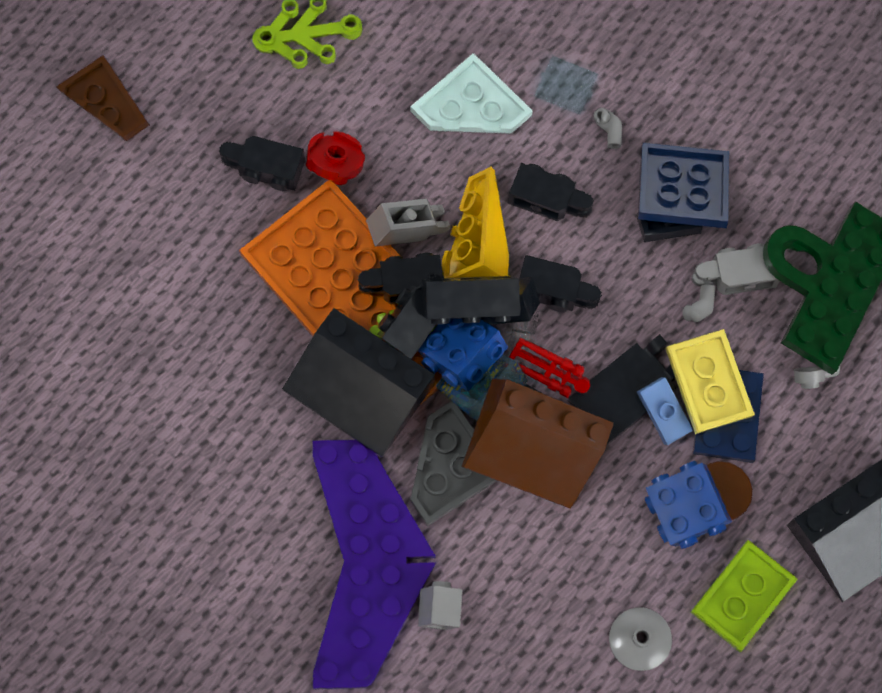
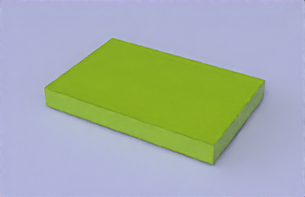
[691,540,798,652]

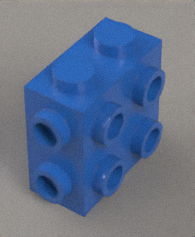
[418,318,508,391]
[645,461,732,549]

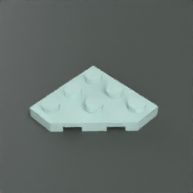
[410,53,533,133]

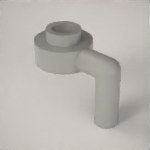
[794,366,840,389]

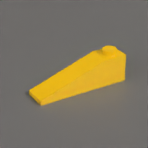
[441,167,509,278]

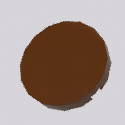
[707,461,753,520]

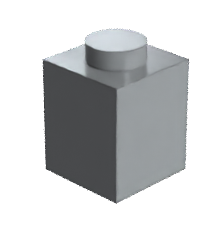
[418,581,462,630]

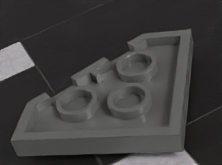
[410,400,497,527]

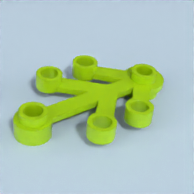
[252,0,362,69]

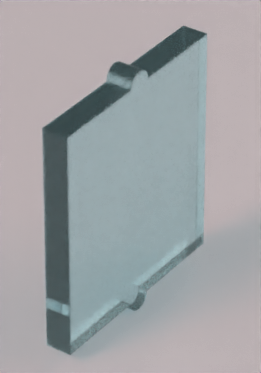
[534,56,598,115]

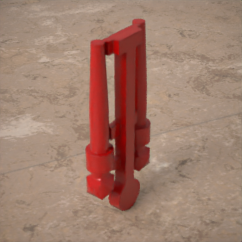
[506,338,590,398]

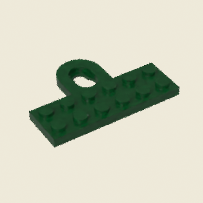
[763,201,882,375]

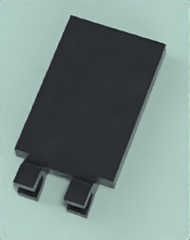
[567,334,676,446]

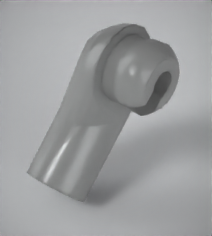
[594,108,622,149]
[682,284,715,322]

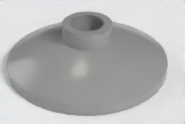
[609,607,672,671]

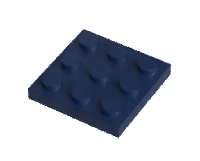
[638,142,729,228]

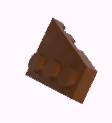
[56,55,150,141]

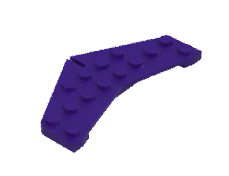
[313,440,436,690]

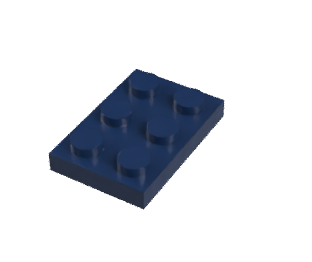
[693,370,764,463]

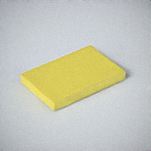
[665,329,755,434]

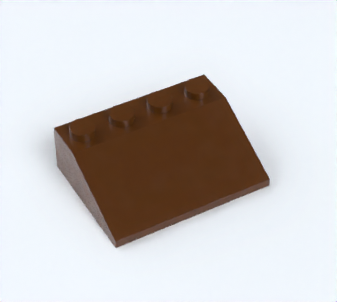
[462,379,614,509]

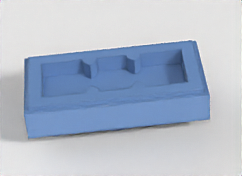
[637,377,693,445]

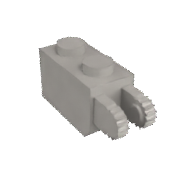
[366,199,451,247]
[692,243,780,295]

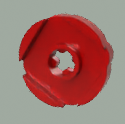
[306,131,365,185]

